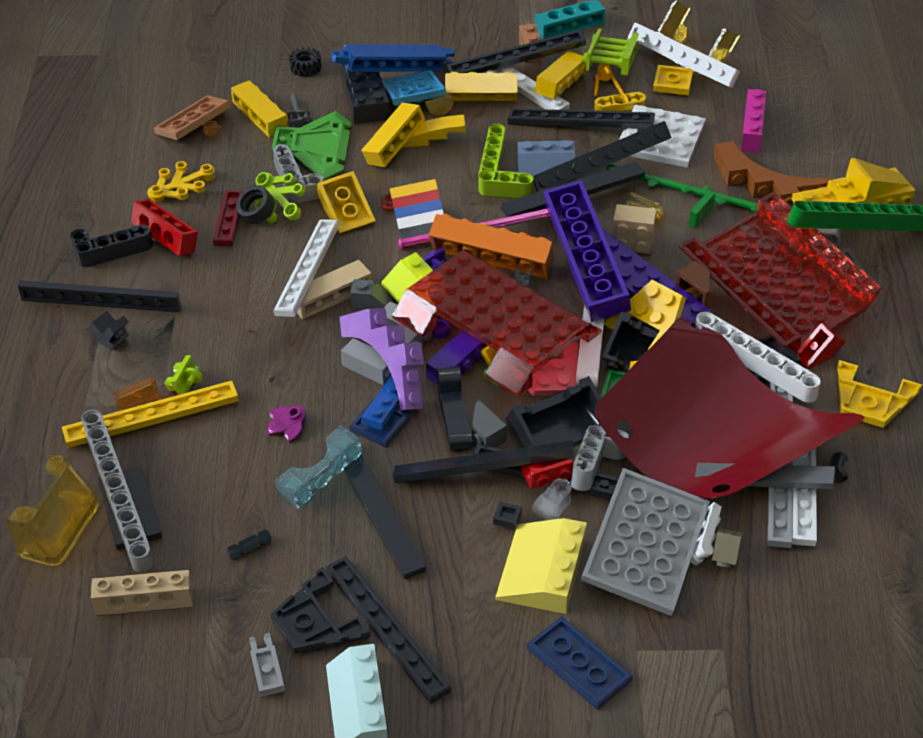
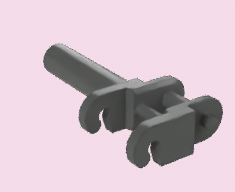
[286,94,312,128]

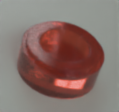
[381,193,394,211]

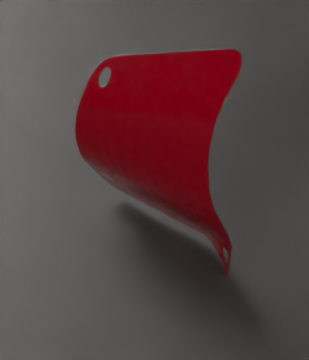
[595,318,864,498]

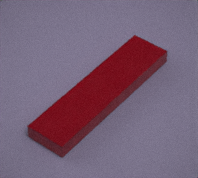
[213,190,244,246]

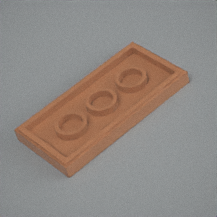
[153,95,232,140]

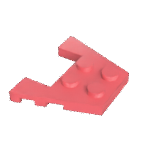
[498,342,578,396]

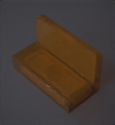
[113,376,163,411]

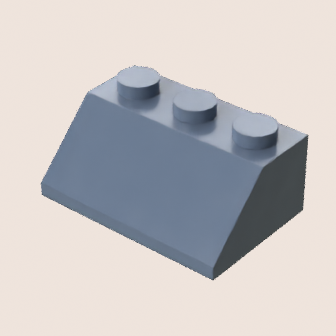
[517,140,576,182]

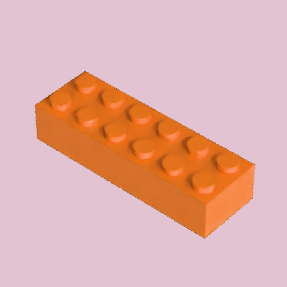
[429,214,554,280]

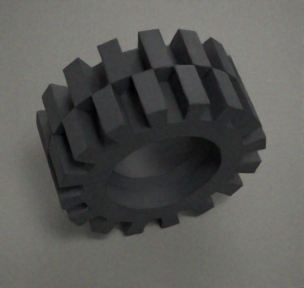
[289,47,322,77]

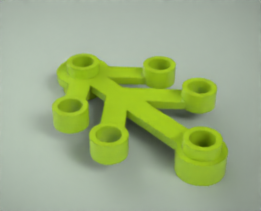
[255,172,305,223]

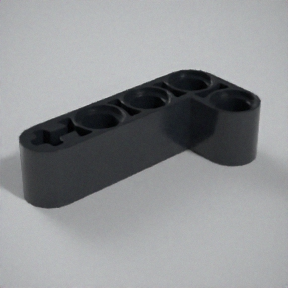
[70,225,153,267]
[437,366,472,451]

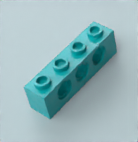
[535,0,606,39]

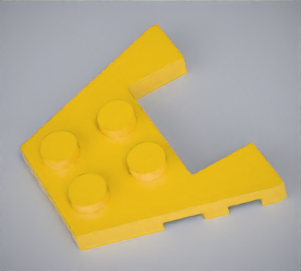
[604,280,686,349]
[837,360,922,428]

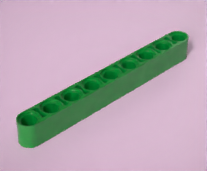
[787,201,923,231]

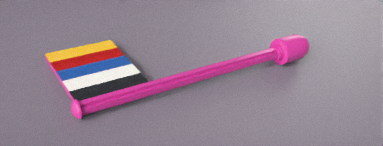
[390,179,551,250]

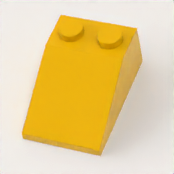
[317,171,376,235]

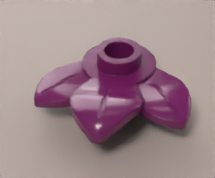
[267,405,306,442]

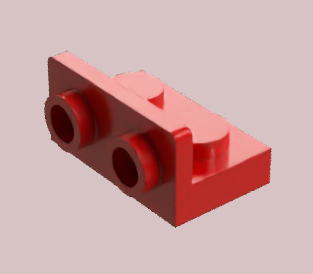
[521,459,574,490]

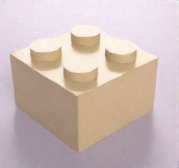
[613,204,656,254]

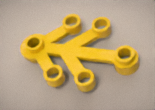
[147,161,215,202]

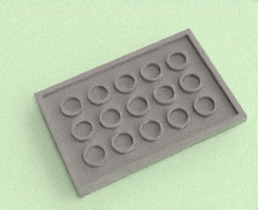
[580,468,710,616]

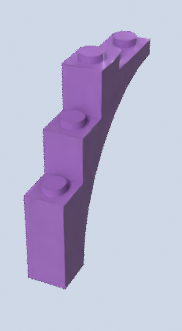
[340,308,424,411]

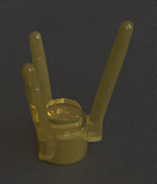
[626,192,664,222]

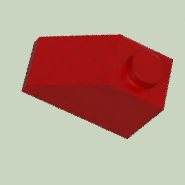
[796,323,846,369]

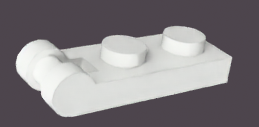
[690,502,722,565]

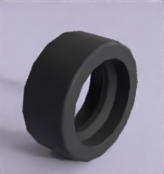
[236,185,275,224]

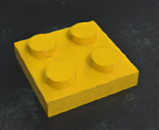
[653,65,693,95]

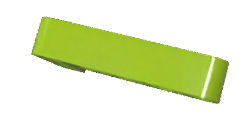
[478,124,533,198]

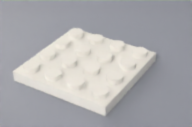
[619,105,706,168]

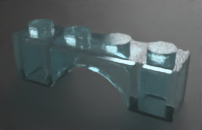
[275,425,363,508]

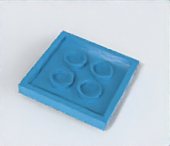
[382,70,446,106]

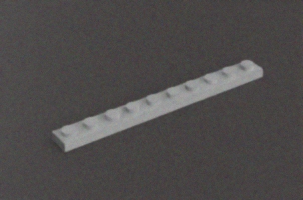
[767,382,793,548]

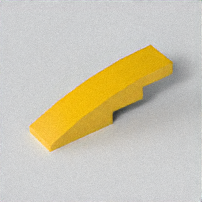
[402,115,465,148]

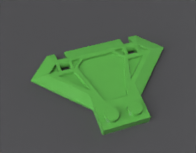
[271,111,352,180]

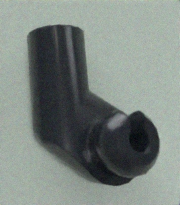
[829,451,849,483]

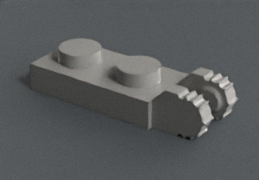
[249,633,285,697]

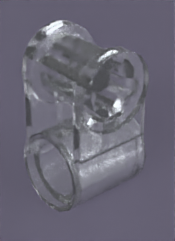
[532,479,571,520]

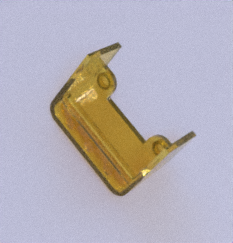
[657,0,739,76]

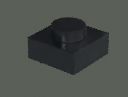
[493,501,522,530]

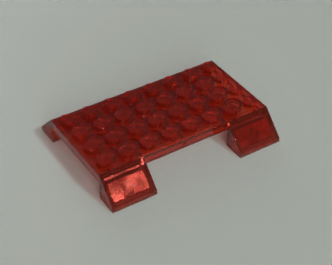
[392,250,602,397]

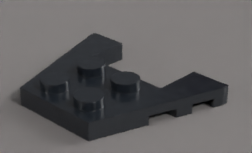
[270,567,371,654]

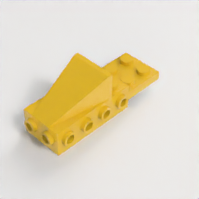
[791,158,916,204]

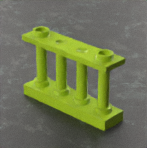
[583,28,640,75]

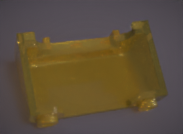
[7,453,99,566]

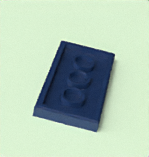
[527,616,633,710]

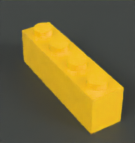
[535,50,587,99]
[445,72,517,101]
[231,80,288,138]
[361,103,425,167]

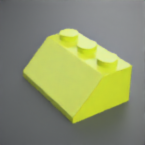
[381,252,454,320]

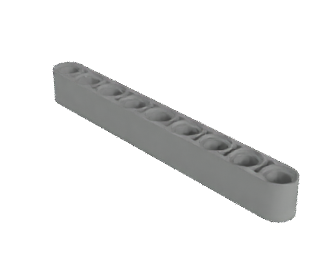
[81,410,153,572]

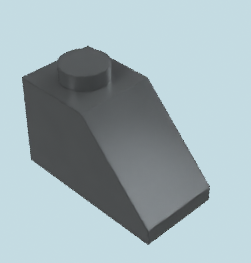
[350,279,395,311]
[472,400,507,448]

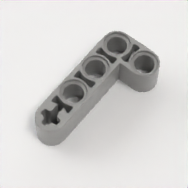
[273,144,324,203]
[571,426,629,491]

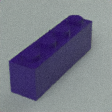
[426,316,499,384]

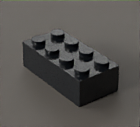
[340,65,390,125]

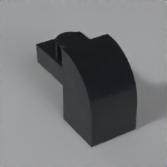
[87,311,129,349]

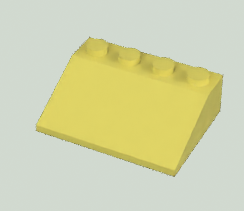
[496,518,587,614]

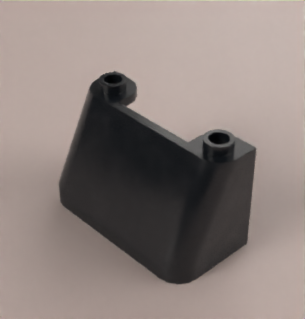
[602,312,660,371]
[505,376,601,447]

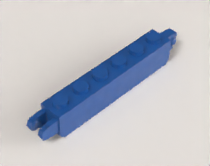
[331,44,455,72]

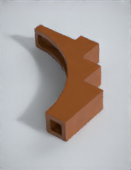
[714,141,832,209]

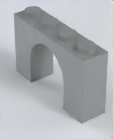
[341,302,432,385]

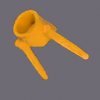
[594,64,624,97]

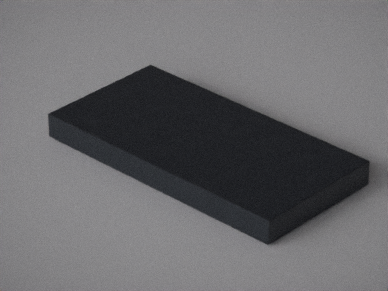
[97,466,162,550]

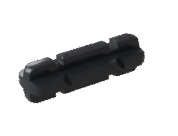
[227,529,271,560]

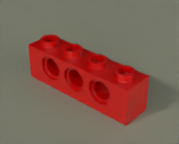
[131,198,198,256]

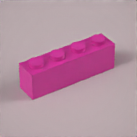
[741,89,766,153]

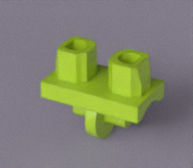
[165,355,203,395]

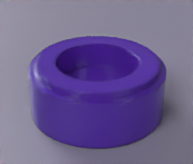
[431,319,451,339]

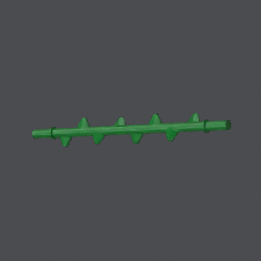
[605,164,790,219]

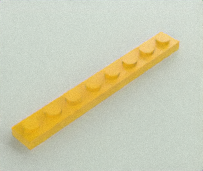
[62,381,239,448]

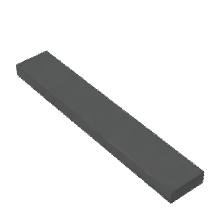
[695,463,835,489]

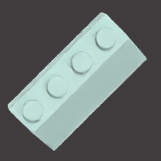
[326,644,388,738]

